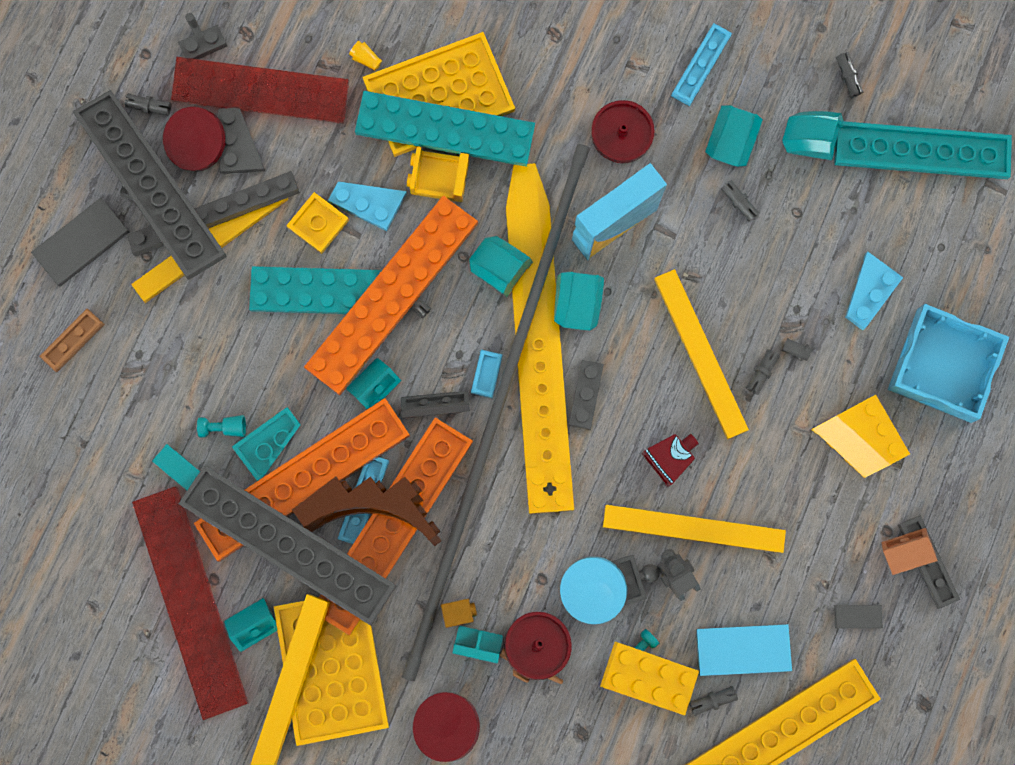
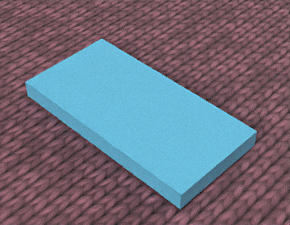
[696,624,792,676]

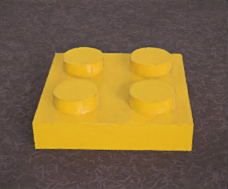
[286,192,349,254]

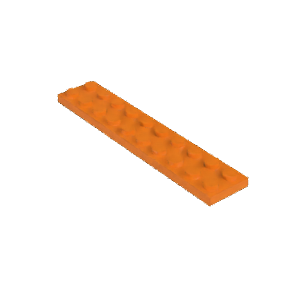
[304,196,478,395]
[194,398,410,562]
[319,418,473,636]

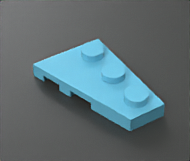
[328,182,407,231]
[845,251,903,330]

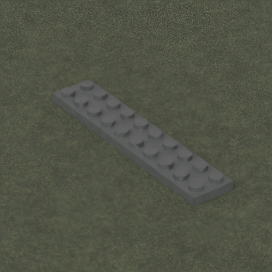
[73,90,227,280]
[178,465,396,626]

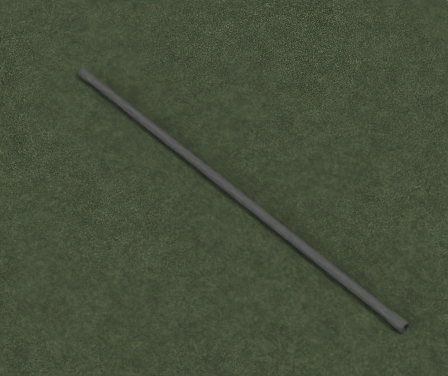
[402,144,590,681]

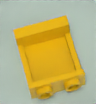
[407,147,469,202]

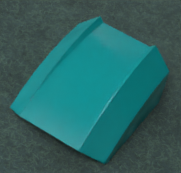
[705,105,763,167]
[782,111,843,160]
[469,236,533,297]
[554,272,604,331]

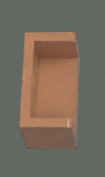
[881,528,938,575]

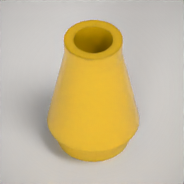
[349,41,382,71]

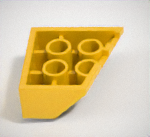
[811,395,910,478]

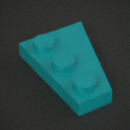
[232,407,301,481]

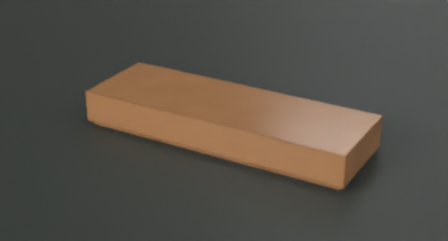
[39,309,105,372]

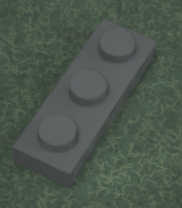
[569,360,604,430]
[401,391,470,418]

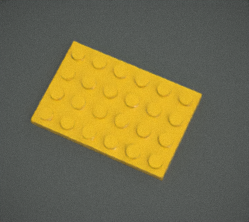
[363,32,515,157]
[274,601,389,746]

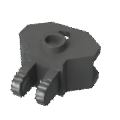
[657,549,701,601]

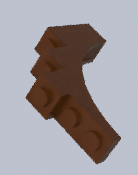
[292,476,442,546]

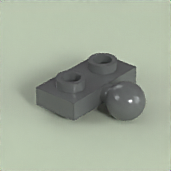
[611,555,660,605]

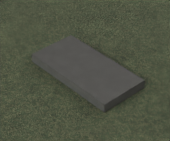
[31,198,129,287]

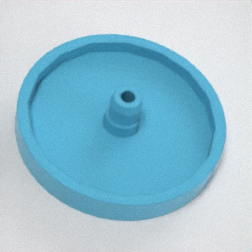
[560,557,627,624]

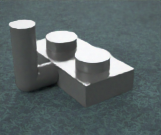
[178,13,227,64]

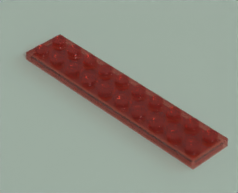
[132,486,249,720]

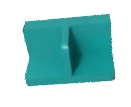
[452,626,503,663]

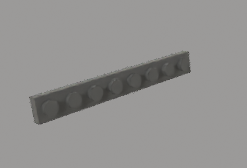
[127,171,300,257]

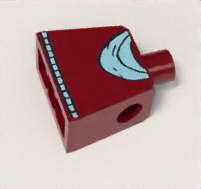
[641,434,699,487]

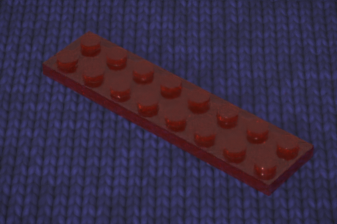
[171,57,349,124]

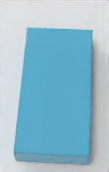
[471,350,503,399]

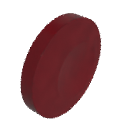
[591,100,655,163]
[163,107,226,171]
[504,612,572,680]
[413,692,480,762]

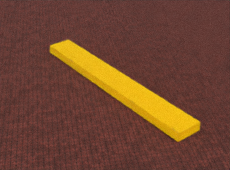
[131,198,289,303]
[654,269,749,440]
[602,505,786,553]
[250,594,330,765]

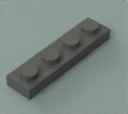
[898,515,960,609]

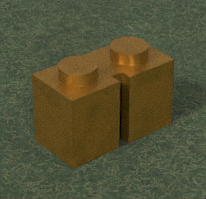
[441,599,477,628]

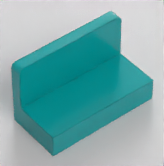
[346,358,402,409]
[224,598,277,652]

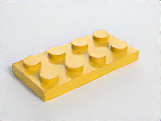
[600,642,699,715]

